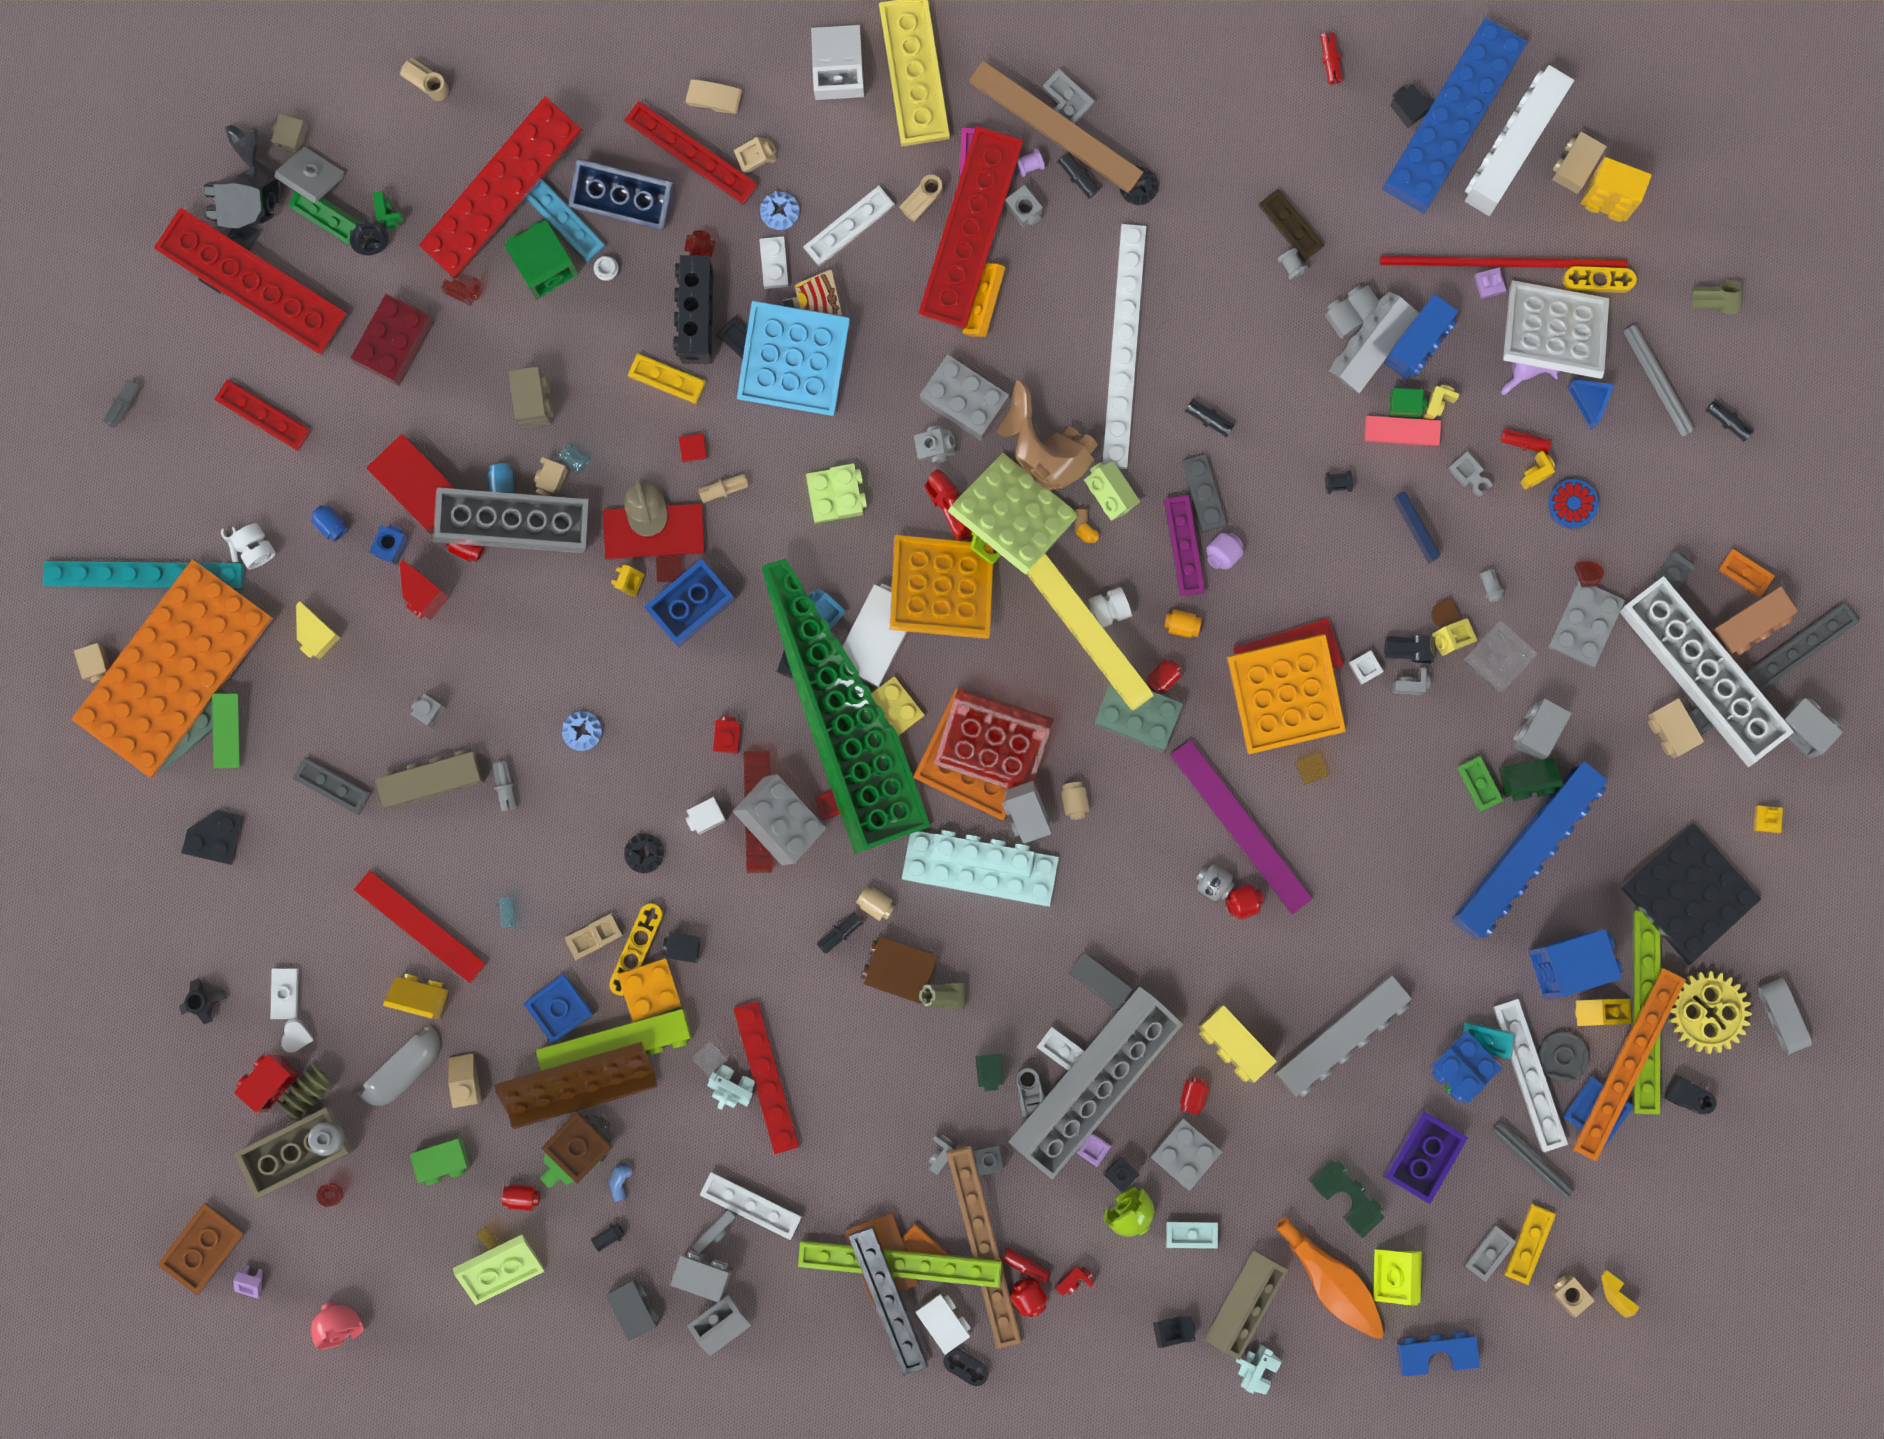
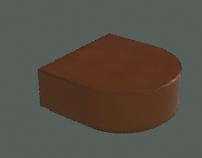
[1431,598,1461,627]

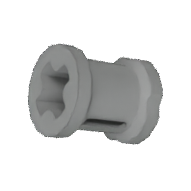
[1277,248,1309,281]

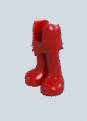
[925,469,973,541]

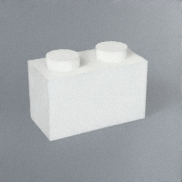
[916,1293,971,1355]

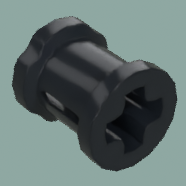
[1325,470,1353,494]

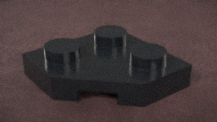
[181,810,244,865]

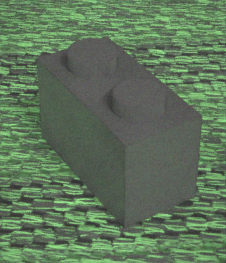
[605,1280,659,1341]

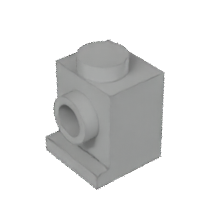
[410,694,446,728]

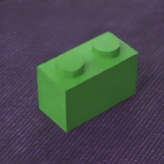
[410,1138,471,1186]

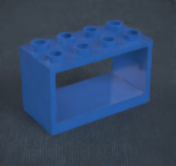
[1528,929,1623,999]

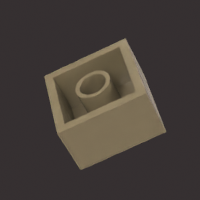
[508,367,554,429]

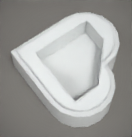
[282,1019,313,1053]

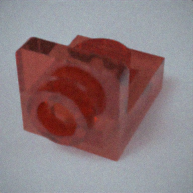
[441,277,482,306]

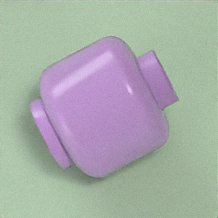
[1206,533,1243,570]

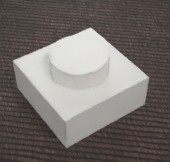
[1348,651,1383,685]

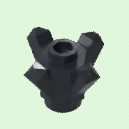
[179,978,227,1024]

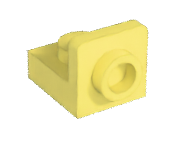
[1423,385,1459,420]
[1432,618,1478,656]

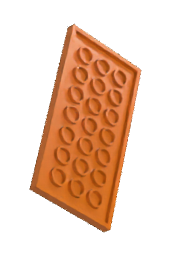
[71,559,273,779]

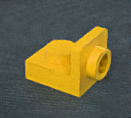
[1520,451,1555,490]

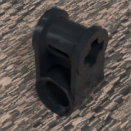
[1664,1075,1717,1114]

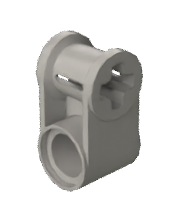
[1016,1067,1045,1117]

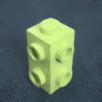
[1084,461,1140,521]

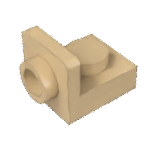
[734,137,777,173]

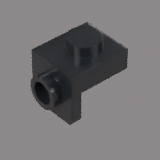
[1153,1316,1196,1348]

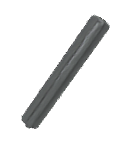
[1492,1122,1574,1199]

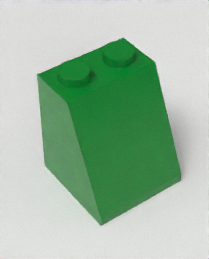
[503,220,578,300]

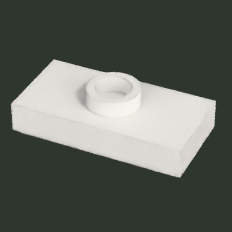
[270,969,299,1019]

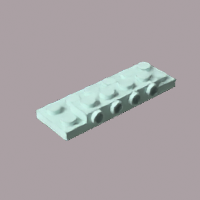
[902,830,1059,907]

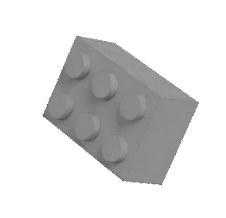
[920,354,1009,441]
[732,774,826,865]

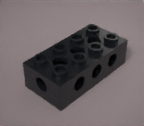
[673,255,714,364]

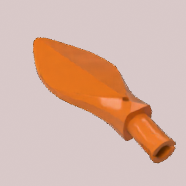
[1275,1217,1384,1339]

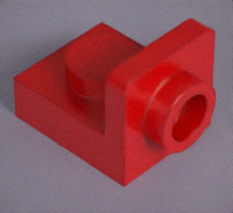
[712,716,741,754]
[1055,1265,1095,1296]

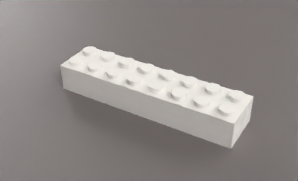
[1620,576,1794,768]

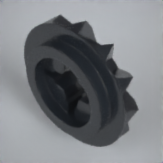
[1119,166,1159,205]
[349,220,389,255]
[624,833,664,873]

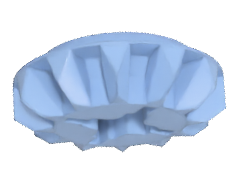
[760,191,799,230]
[561,711,602,751]

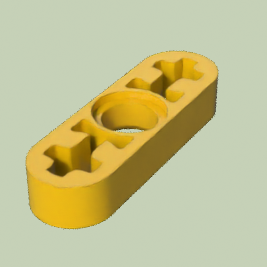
[1563,266,1637,293]

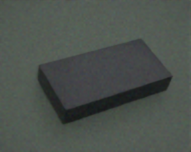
[717,317,747,360]

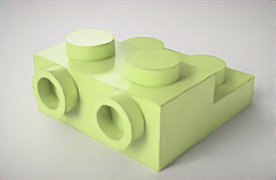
[806,464,867,524]

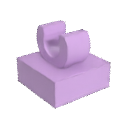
[1474,268,1506,299]
[233,1265,263,1299]

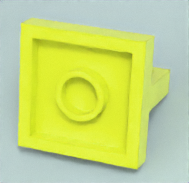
[1373,1249,1422,1305]

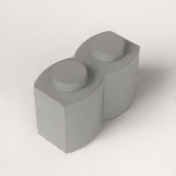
[1325,285,1379,340]

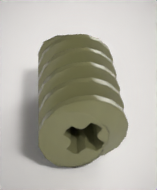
[277,1063,333,1120]

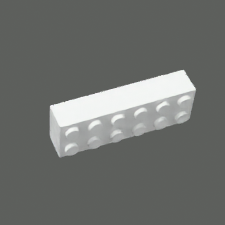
[1465,65,1574,217]

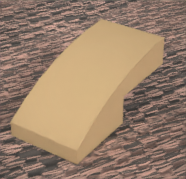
[685,79,742,114]
[565,914,622,961]

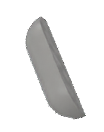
[357,1024,441,1106]

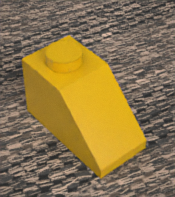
[1575,999,1632,1026]

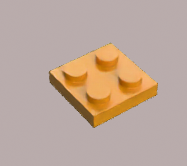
[617,958,681,1023]

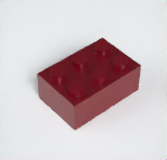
[350,293,434,386]

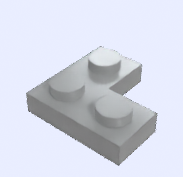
[1042,69,1095,124]

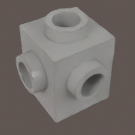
[914,426,955,463]

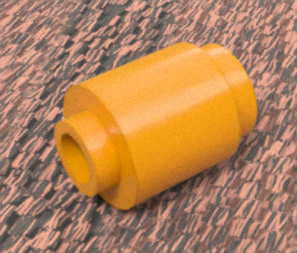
[1164,609,1202,638]

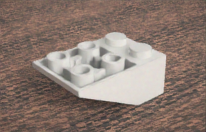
[811,25,864,100]

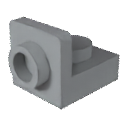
[1392,668,1430,696]
[928,1134,954,1175]

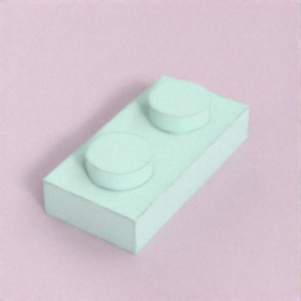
[1166,1222,1218,1249]

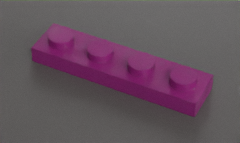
[1164,495,1205,597]

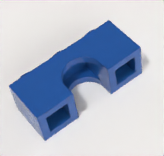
[1396,1331,1480,1377]

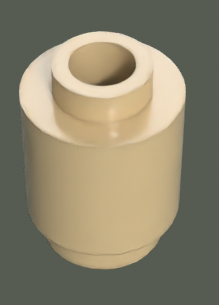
[1061,782,1090,820]
[856,886,895,921]

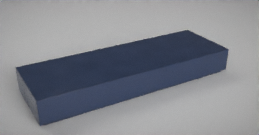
[1393,491,1440,564]

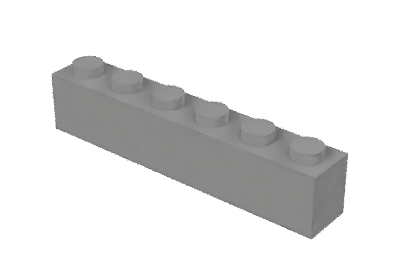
[1274,976,1412,1097]

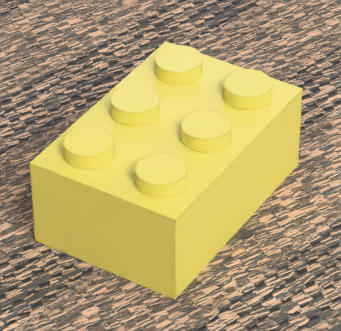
[1198,1005,1277,1083]

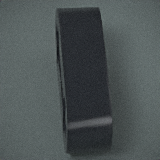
[943,1349,988,1386]

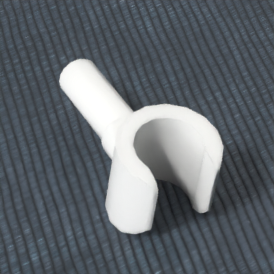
[221,527,239,563]

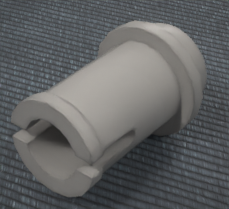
[1480,569,1505,603]

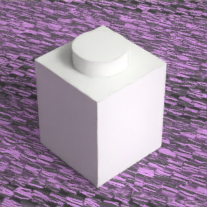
[685,797,726,834]

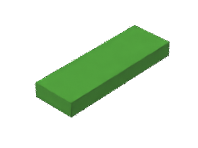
[212,693,239,768]

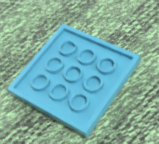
[737,300,850,416]

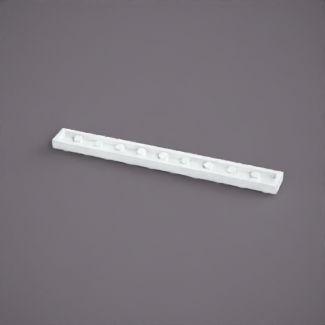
[1102,224,1146,469]

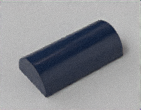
[568,158,675,230]

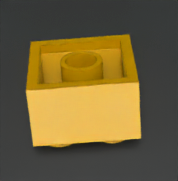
[383,973,449,1019]

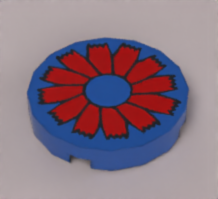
[1548,479,1599,529]

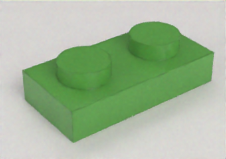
[1457,756,1503,812]

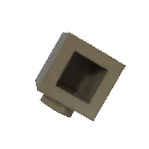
[271,113,308,154]

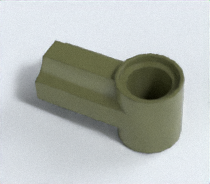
[1692,281,1743,314]
[919,983,965,1009]

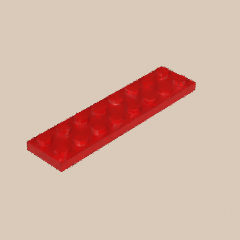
[418,96,583,278]
[918,126,1023,329]
[154,207,348,355]

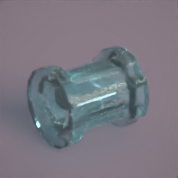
[557,443,590,475]

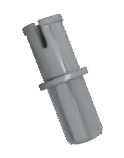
[492,761,517,812]

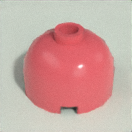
[310,1302,364,1349]

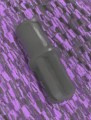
[103,380,140,428]

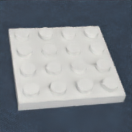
[1503,280,1609,379]

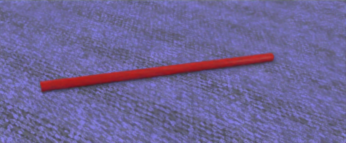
[1380,255,1628,268]

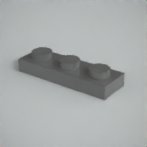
[1181,454,1226,533]

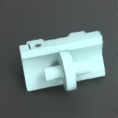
[707,1065,755,1110]
[1236,1344,1282,1394]

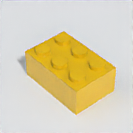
[1580,157,1652,222]

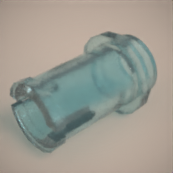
[496,897,516,929]

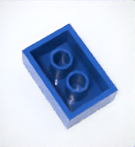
[1384,294,1459,380]
[644,559,735,648]

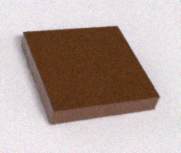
[541,1111,614,1184]

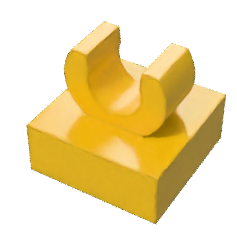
[611,564,645,597]
[1754,806,1783,833]

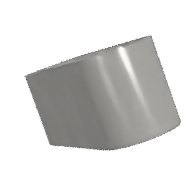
[1758,978,1812,1055]

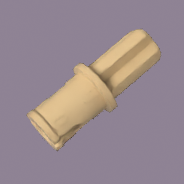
[698,474,748,504]

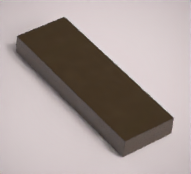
[1258,189,1324,262]

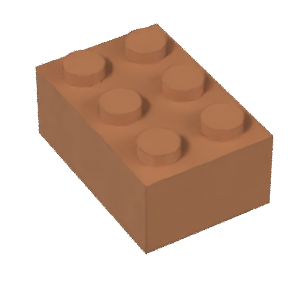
[1710,587,1798,658]

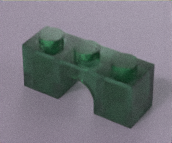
[1308,1160,1385,1238]

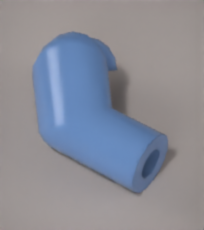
[609,1164,632,1202]

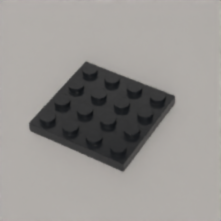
[1621,823,1761,965]

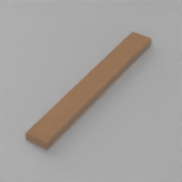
[969,61,1143,194]
[946,1145,1022,1349]

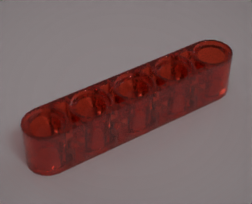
[743,750,773,873]

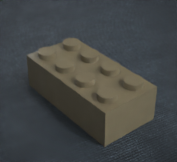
[234,1107,353,1199]

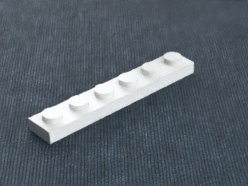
[1493,999,1568,1152]

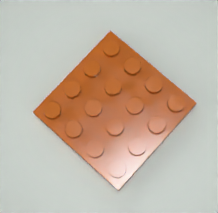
[913,688,1046,821]

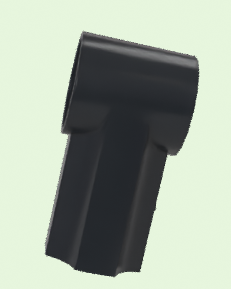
[1384,635,1435,663]

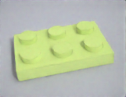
[453,1235,544,1305]

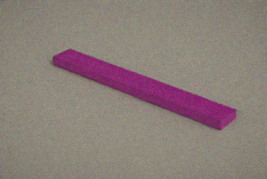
[1170,740,1312,914]

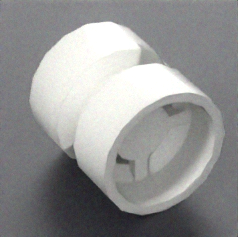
[230,523,276,570]
[1088,587,1132,628]

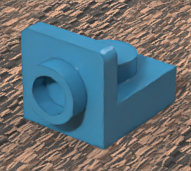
[808,589,846,630]

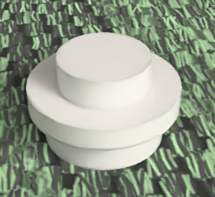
[594,256,619,281]

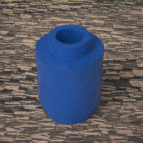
[311,505,348,542]

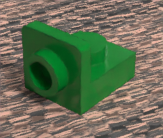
[372,191,405,229]

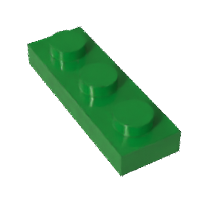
[289,190,362,245]

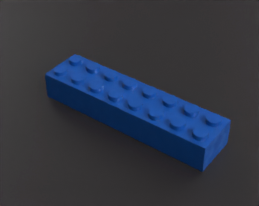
[1382,17,1527,214]
[1451,761,1608,939]

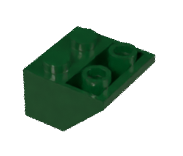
[1499,758,1563,802]

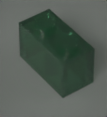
[975,1053,1004,1091]

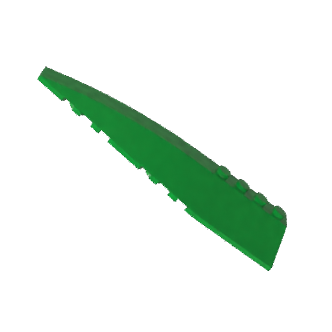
[762,558,930,854]

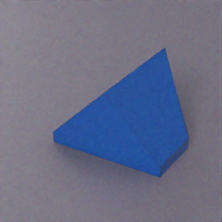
[1567,380,1614,430]

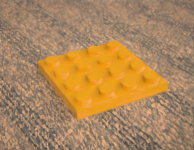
[889,535,993,639]
[1226,634,1346,754]

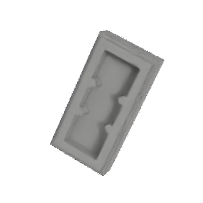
[693,1210,737,1254]

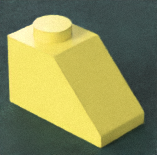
[296,601,340,659]

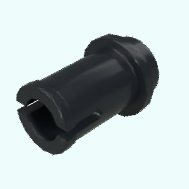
[591,1223,625,1252]

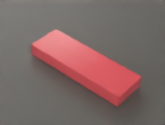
[1364,416,1441,447]

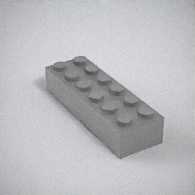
[433,488,588,553]

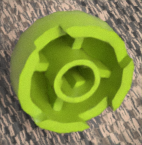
[1103,1187,1155,1237]

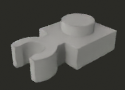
[1448,451,1492,497]

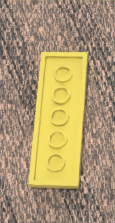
[879,0,950,147]

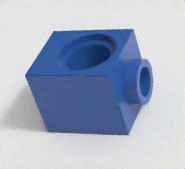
[369,524,408,565]

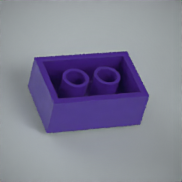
[1382,1111,1468,1204]

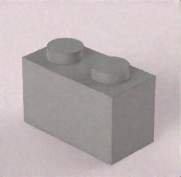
[1002,781,1052,844]
[687,1295,751,1356]

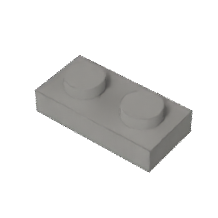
[1464,1226,1516,1282]

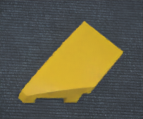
[1601,1270,1639,1318]

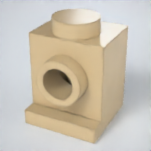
[534,457,568,497]

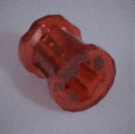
[316,1183,344,1207]

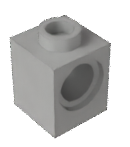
[1005,185,1043,228]

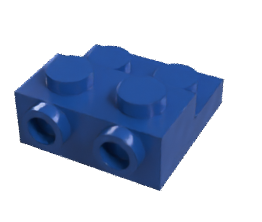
[1429,1031,1503,1104]

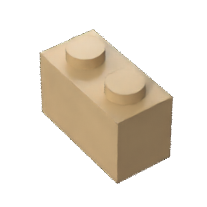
[1552,132,1607,194]
[1648,698,1704,759]

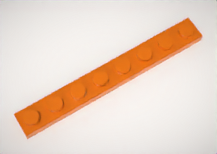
[1572,968,1686,1162]

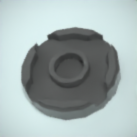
[1538,1032,1589,1082]

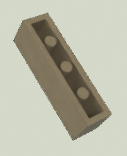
[375,749,484,810]
[1204,1250,1288,1360]

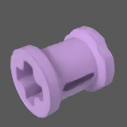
[1016,148,1045,177]

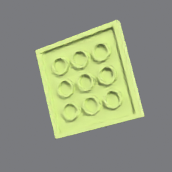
[948,453,1077,575]

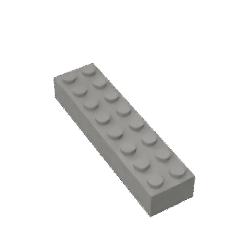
[1009,987,1183,1180]

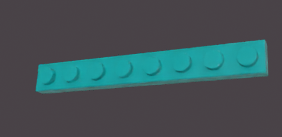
[43,561,243,589]

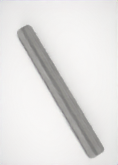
[1624,325,1694,436]

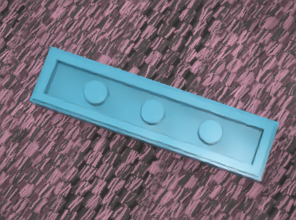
[526,179,606,263]

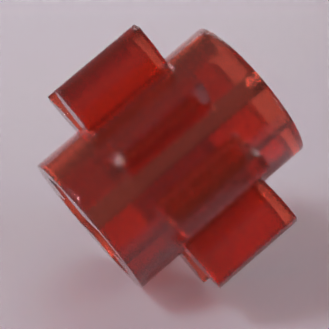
[684,230,715,257]

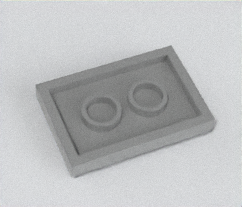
[1547,579,1625,668]

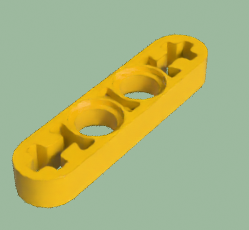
[609,903,663,996]

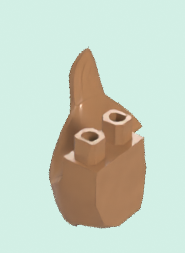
[997,380,1098,490]

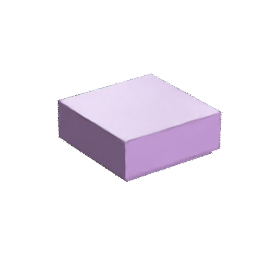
[1076,1133,1111,1167]

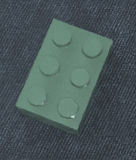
[1094,683,1183,753]

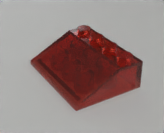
[934,688,1054,789]

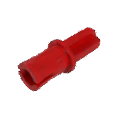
[1500,429,1552,455]
[1001,1247,1051,1284]

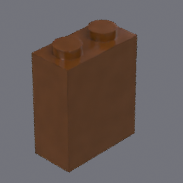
[861,936,938,1004]

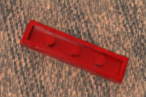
[214,379,311,451]

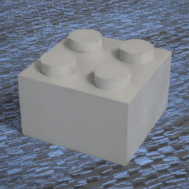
[1781,698,1843,759]
[1512,699,1572,761]
[1149,1118,1222,1191]
[670,1250,733,1302]

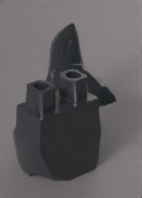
[203,125,281,228]

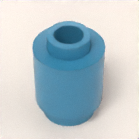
[488,463,515,494]

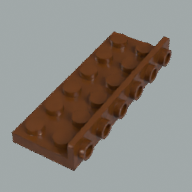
[494,1042,658,1129]

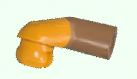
[1074,509,1099,543]

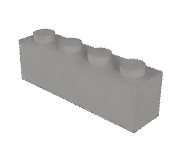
[1329,292,1420,393]

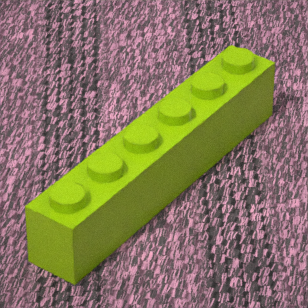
[536,1009,692,1071]

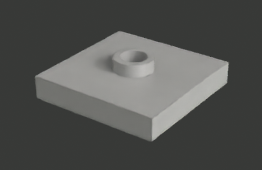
[274,147,344,203]

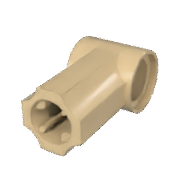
[400,58,449,101]
[899,175,944,223]

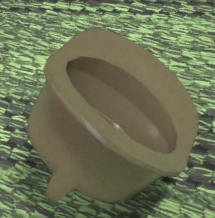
[624,480,667,536]

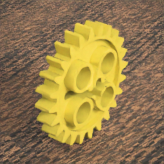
[1668,971,1752,1054]

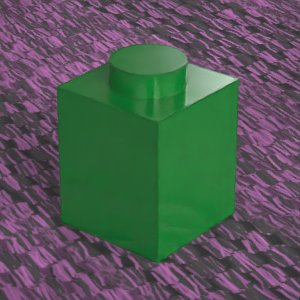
[1389,388,1427,419]

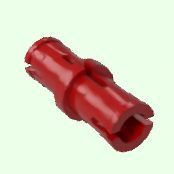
[1320,32,1343,85]

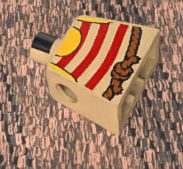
[783,270,842,316]

